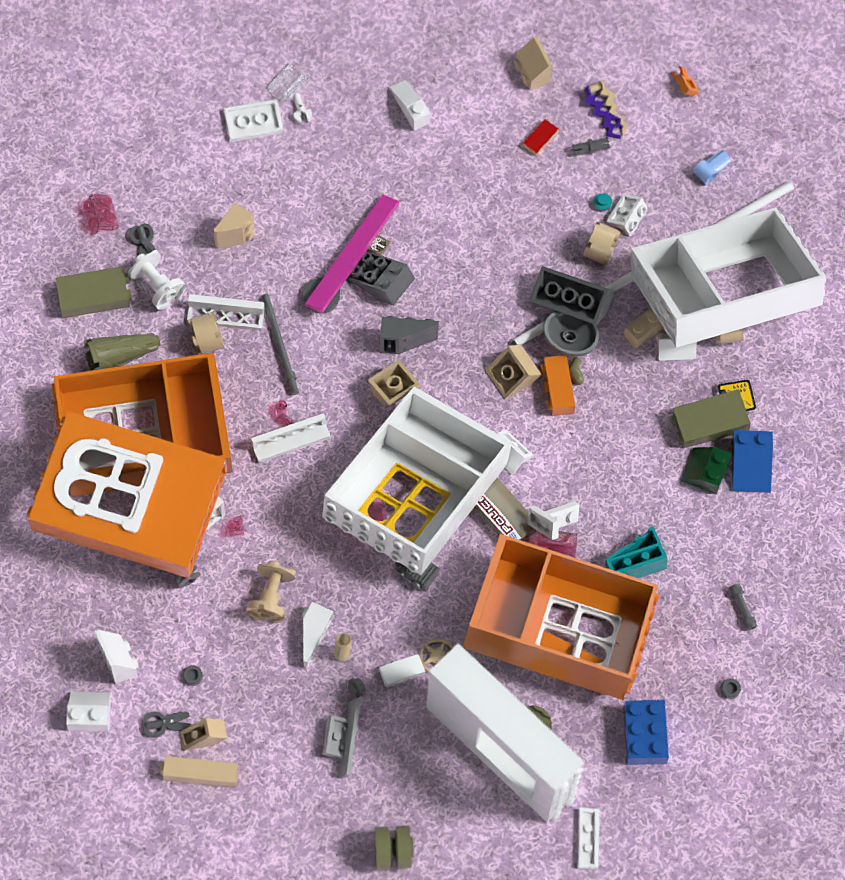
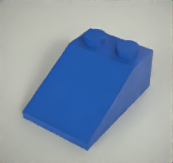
[732,430,773,493]

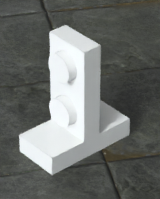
[528,501,579,540]

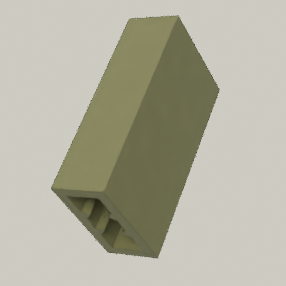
[56,266,132,318]
[670,389,751,448]

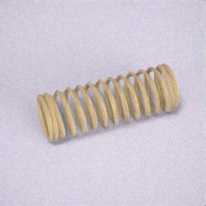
[334,633,352,661]

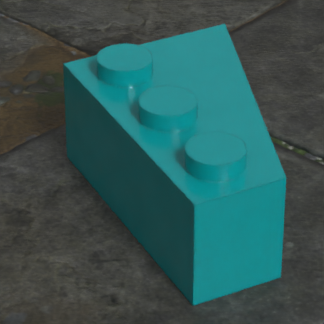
[605,526,668,578]

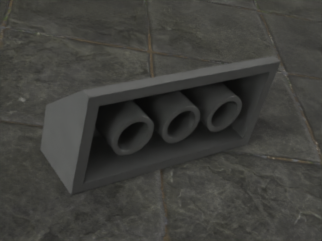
[529,266,615,325]

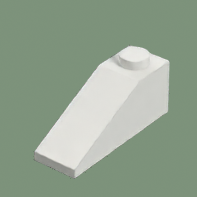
[389,80,430,130]
[302,602,333,668]

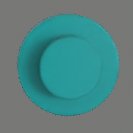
[594,193,612,211]

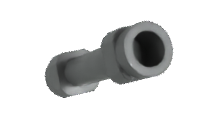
[729,584,757,631]

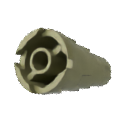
[84,333,161,371]

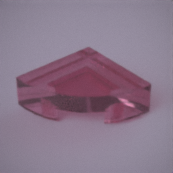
[225,515,244,537]

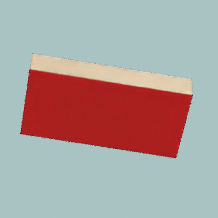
[522,119,559,156]

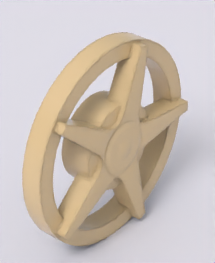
[419,639,454,673]

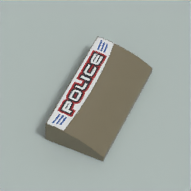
[474,478,537,541]

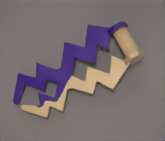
[584,80,628,139]

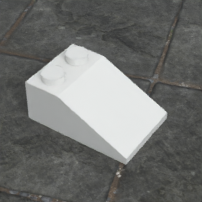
[95,630,139,684]

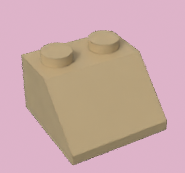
[514,36,552,90]
[213,203,255,249]
[485,345,542,399]
[368,360,421,407]

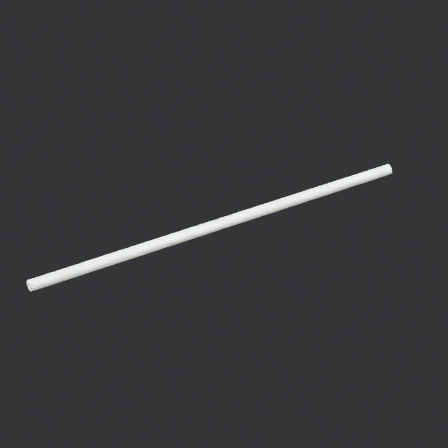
[513,182,794,345]

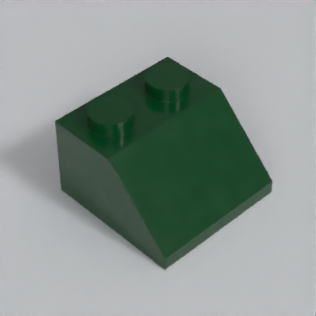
[681,447,732,495]

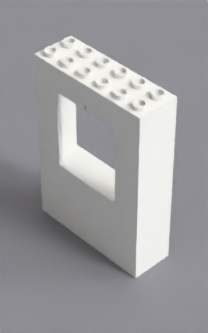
[631,207,826,348]
[426,644,584,823]

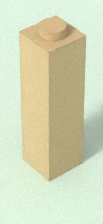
[160,756,238,788]

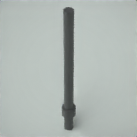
[261,294,299,395]

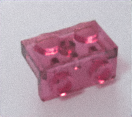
[83,194,119,235]

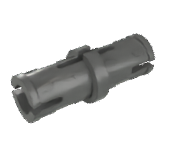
[572,137,610,156]

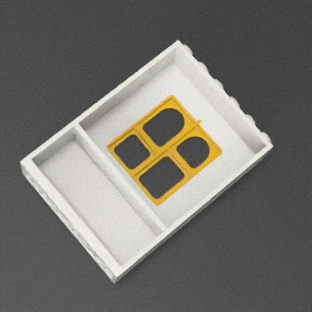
[322,387,512,575]

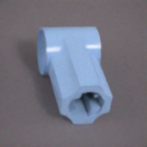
[693,150,731,185]

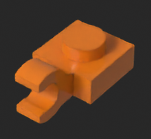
[672,66,700,96]

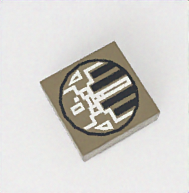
[367,235,390,256]

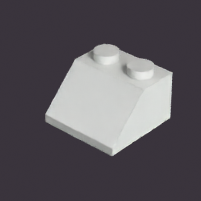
[66,692,111,732]

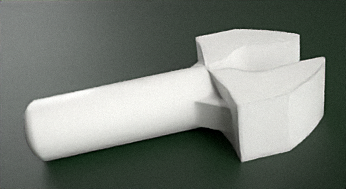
[293,93,312,125]

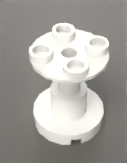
[128,250,187,310]

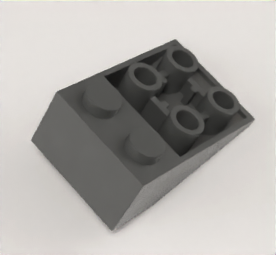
[347,250,415,306]
[380,316,439,354]

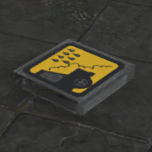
[714,377,759,415]

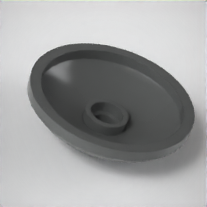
[544,311,600,357]

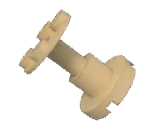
[246,561,296,623]

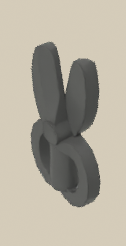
[129,223,156,255]
[143,711,191,738]

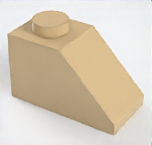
[180,718,227,751]

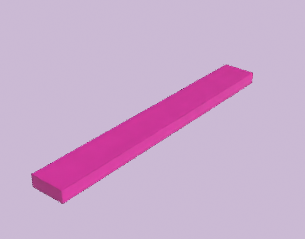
[306,194,399,313]

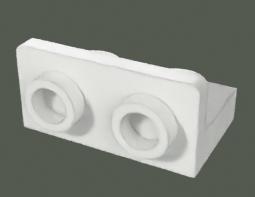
[606,193,647,236]

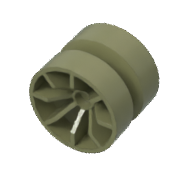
[374,825,414,870]

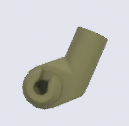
[569,357,584,385]

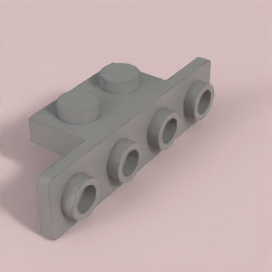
[322,698,361,779]

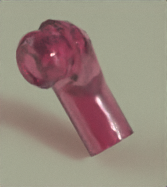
[274,400,294,426]

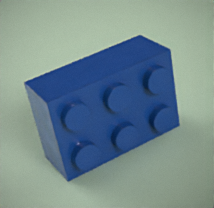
[623,700,669,765]

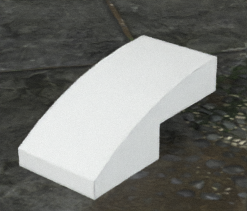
[379,655,425,687]

